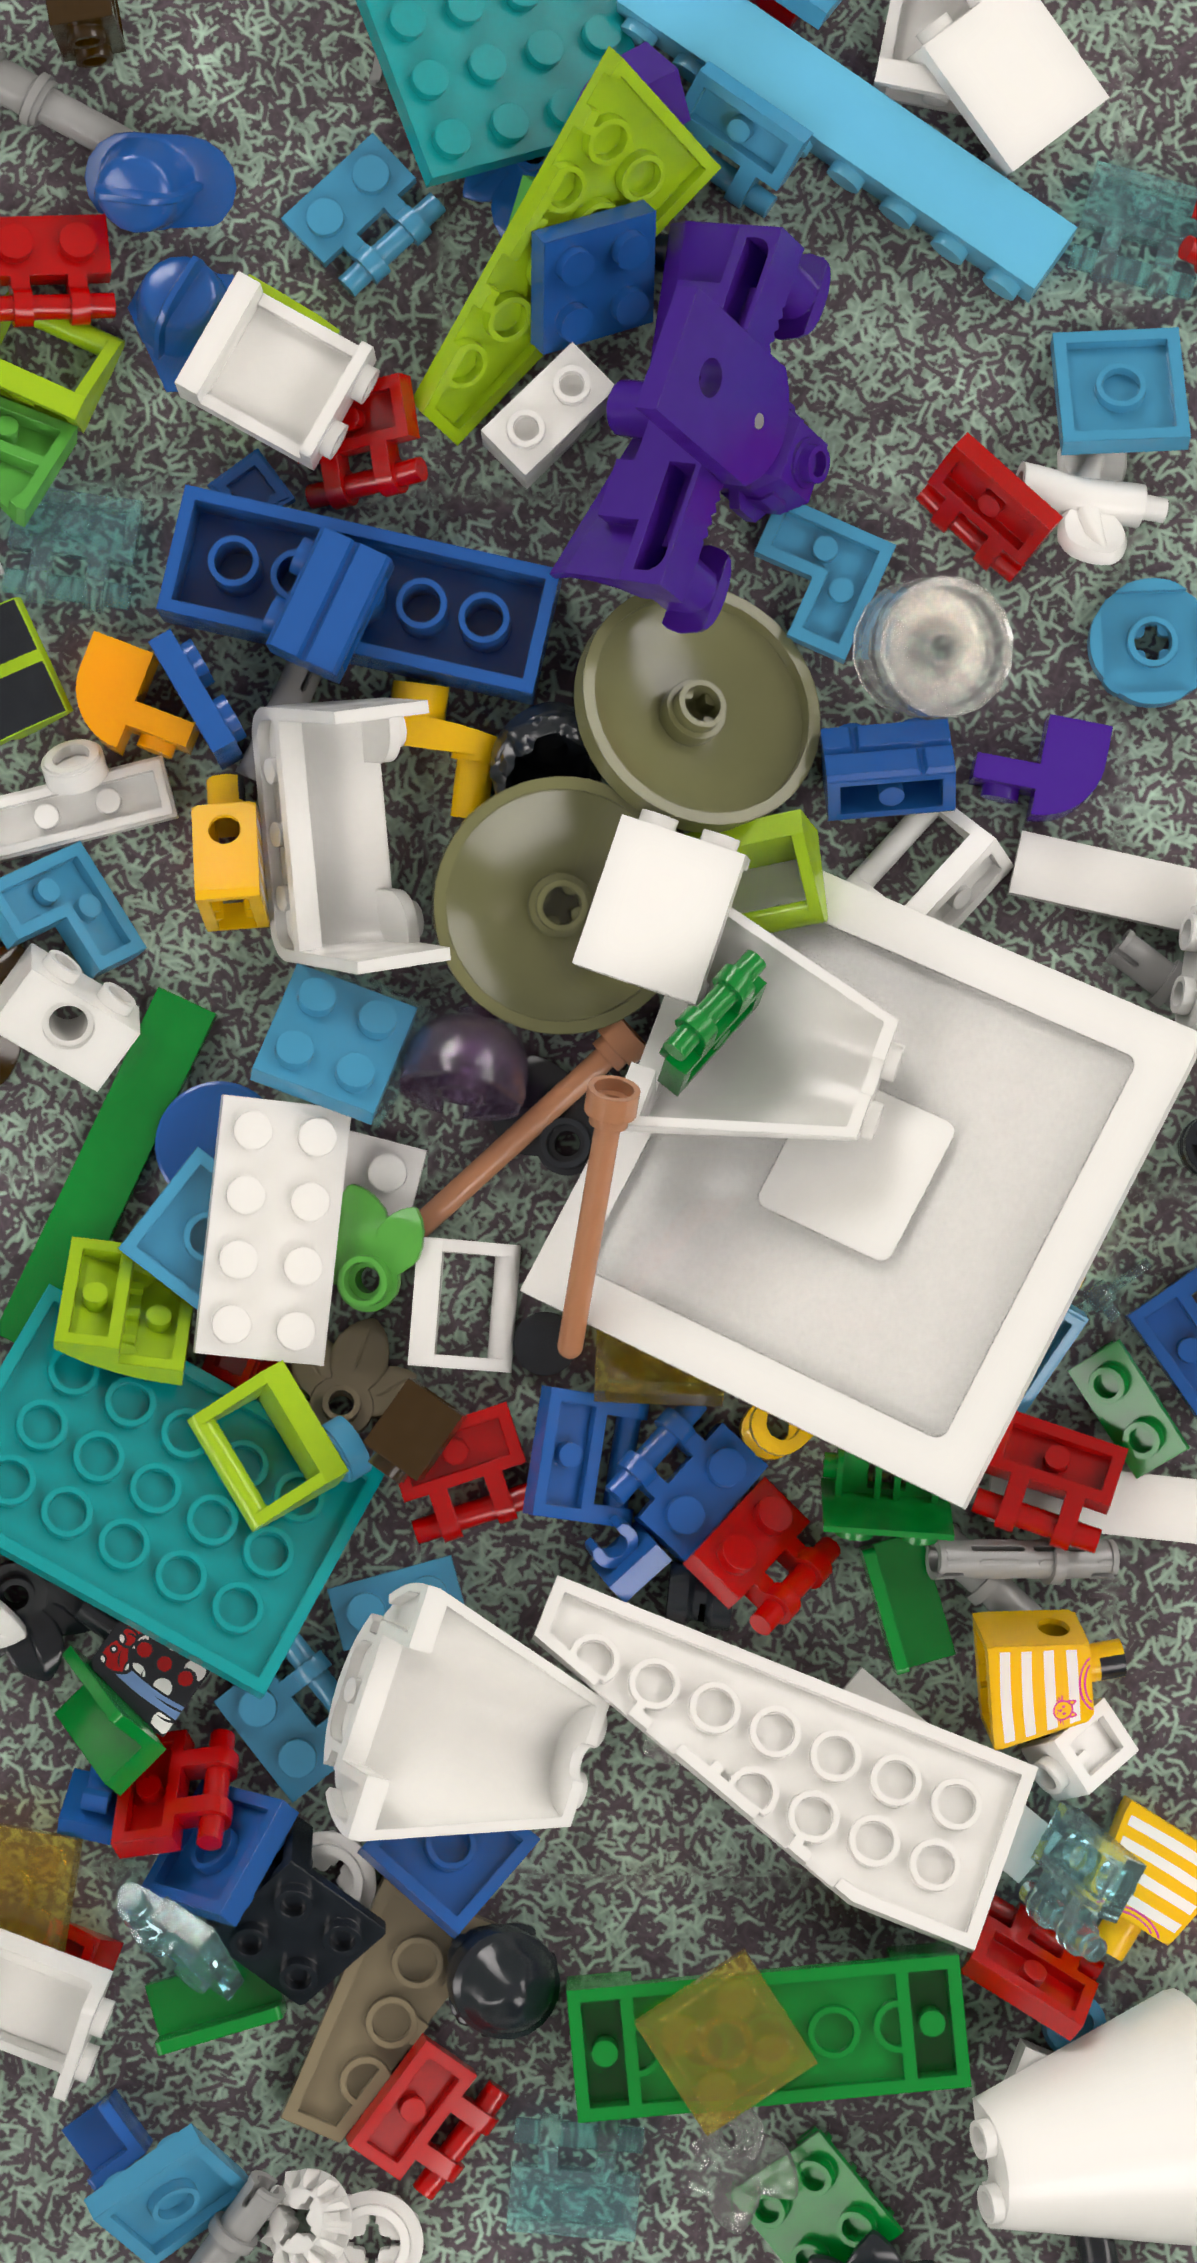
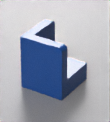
[61,2088,153,2191]

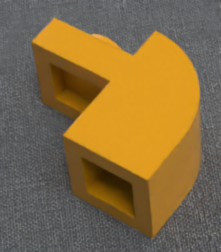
[76,631,200,759]

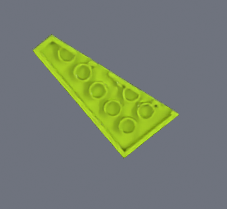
[414,46,721,446]

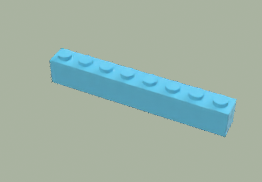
[617,0,1078,303]

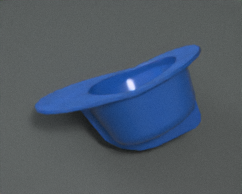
[84,131,237,233]
[127,255,234,392]

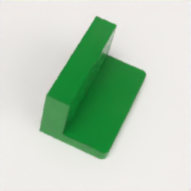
[858,1537,956,1675]
[54,1645,166,1796]
[145,1958,288,2056]

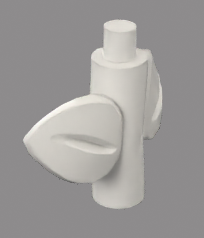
[1016,448,1169,565]

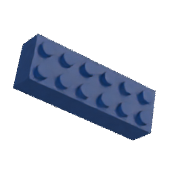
[156,484,562,705]

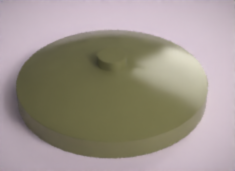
[574,592,821,833]
[432,776,656,1034]

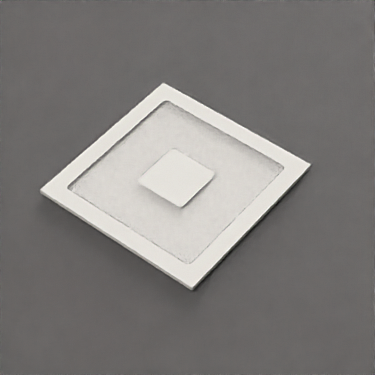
[520,859,1197,1510]

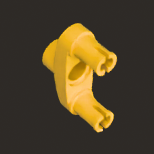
[391,680,497,818]

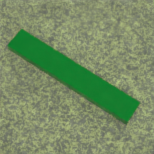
[0,987,218,1343]

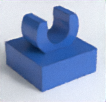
[585,1514,672,1602]
[57,1766,118,1845]

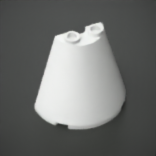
[623,907,905,1141]
[323,1583,610,1842]
[969,1988,1197,2246]

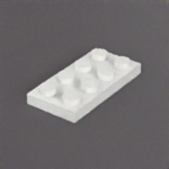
[193,1095,351,1366]

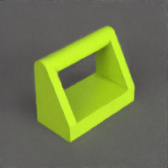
[0,290,125,433]
[684,809,828,933]
[187,1360,349,1532]

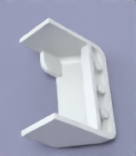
[252,698,451,974]

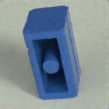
[261,526,394,684]
[820,718,956,821]

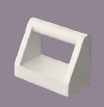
[846,808,1014,928]
[408,1237,521,1373]

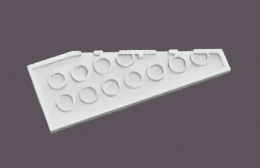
[532,1575,1039,1953]

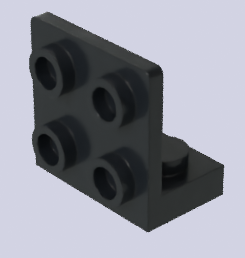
[204,1816,386,2005]

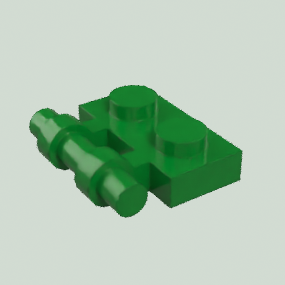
[657,950,767,1097]

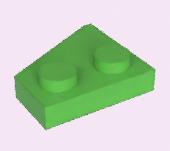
[0,396,78,527]

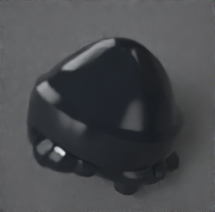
[489,702,602,794]
[446,1923,560,2040]

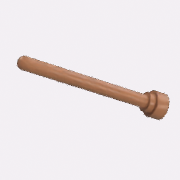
[419,1019,646,1237]
[557,1075,641,1359]

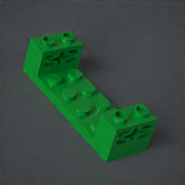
[566,1942,972,2123]

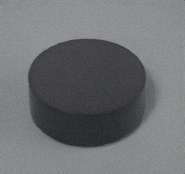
[513,1312,573,1376]

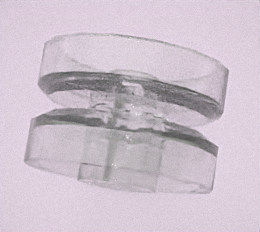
[852,576,1014,718]

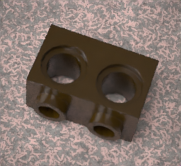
[45,0,126,68]
[363,1378,468,1484]

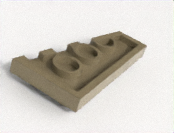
[280,1876,499,2143]

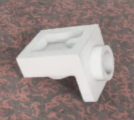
[1022,1697,1139,1801]

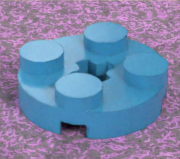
[1087,578,1197,708]

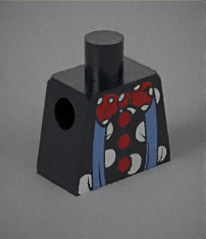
[74,1602,210,1737]

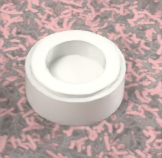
[41,739,108,796]

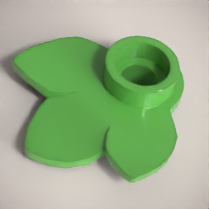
[333,1184,425,1312]

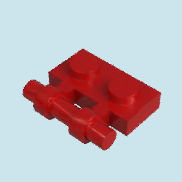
[0,214,116,328]
[298,372,428,510]
[915,432,1063,583]
[398,1401,527,1545]
[971,1411,1128,1554]
[683,1477,841,1636]
[110,1729,240,1859]
[961,1894,1105,2041]
[345,2033,510,2200]

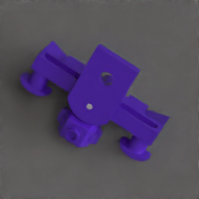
[549,221,831,634]

